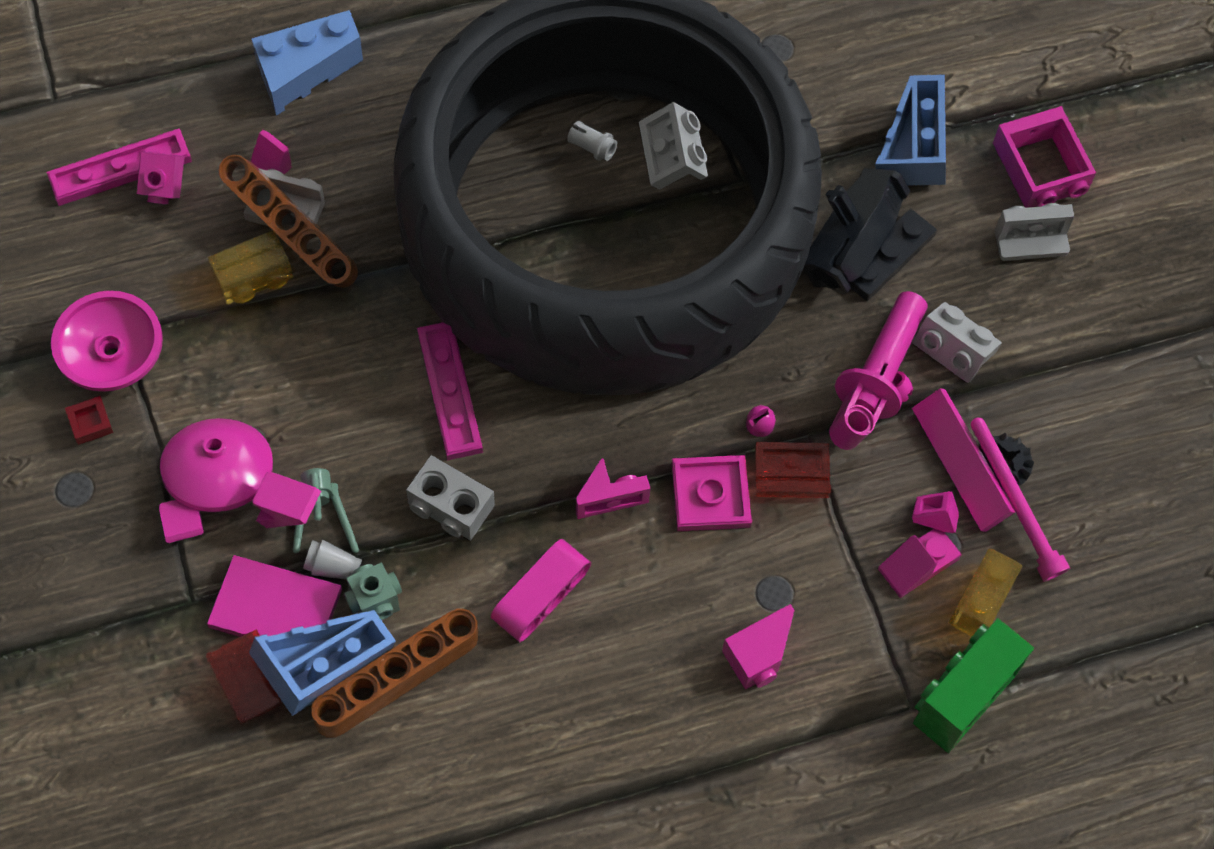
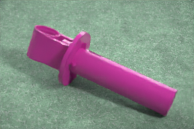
[829,291,928,450]

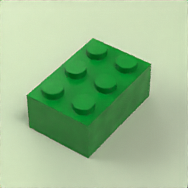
[912,618,1035,754]

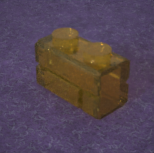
[207,231,293,305]
[949,548,1023,636]

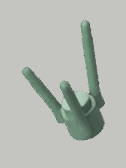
[293,468,359,553]

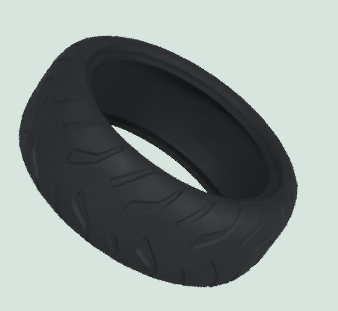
[393,0,822,395]

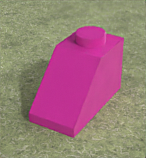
[722,604,794,690]

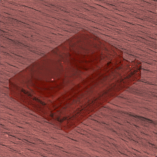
[755,442,831,498]
[205,629,284,725]

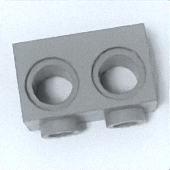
[406,455,495,541]

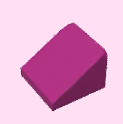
[251,130,292,174]
[912,491,959,533]
[159,500,204,543]

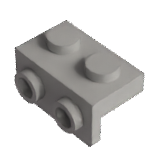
[995,203,1075,261]
[912,302,1002,383]

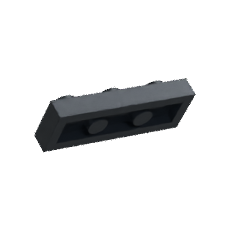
[848,208,937,302]

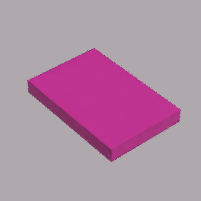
[207,555,342,641]

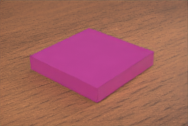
[671,455,752,531]

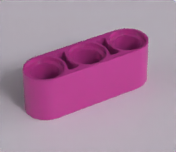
[490,539,592,642]

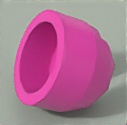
[892,371,913,403]
[746,405,776,437]

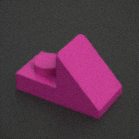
[576,458,650,519]
[252,472,321,528]
[878,529,962,598]

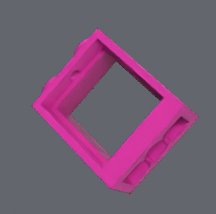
[993,106,1096,208]

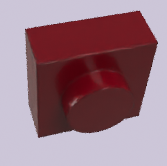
[65,396,114,445]

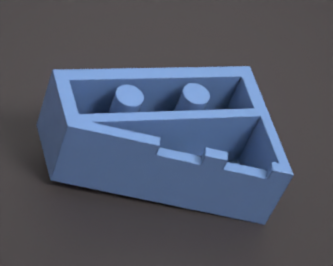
[252,10,363,116]
[875,75,946,185]
[249,610,396,716]

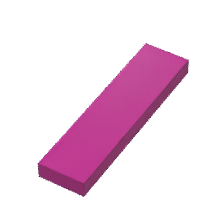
[46,128,192,206]
[417,323,483,461]
[912,388,1015,532]

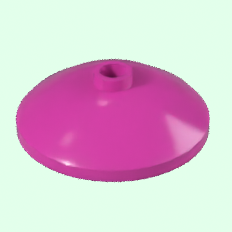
[51,291,163,391]
[160,418,273,512]

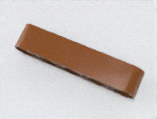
[219,155,358,288]
[311,608,478,738]

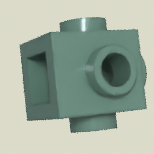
[344,562,402,621]

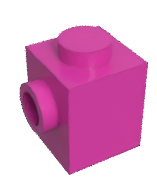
[137,152,184,204]

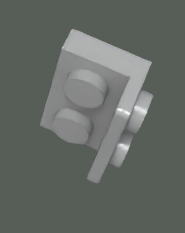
[639,102,708,190]
[244,169,325,230]

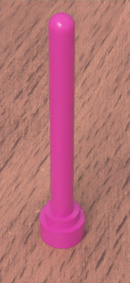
[971,417,1071,582]

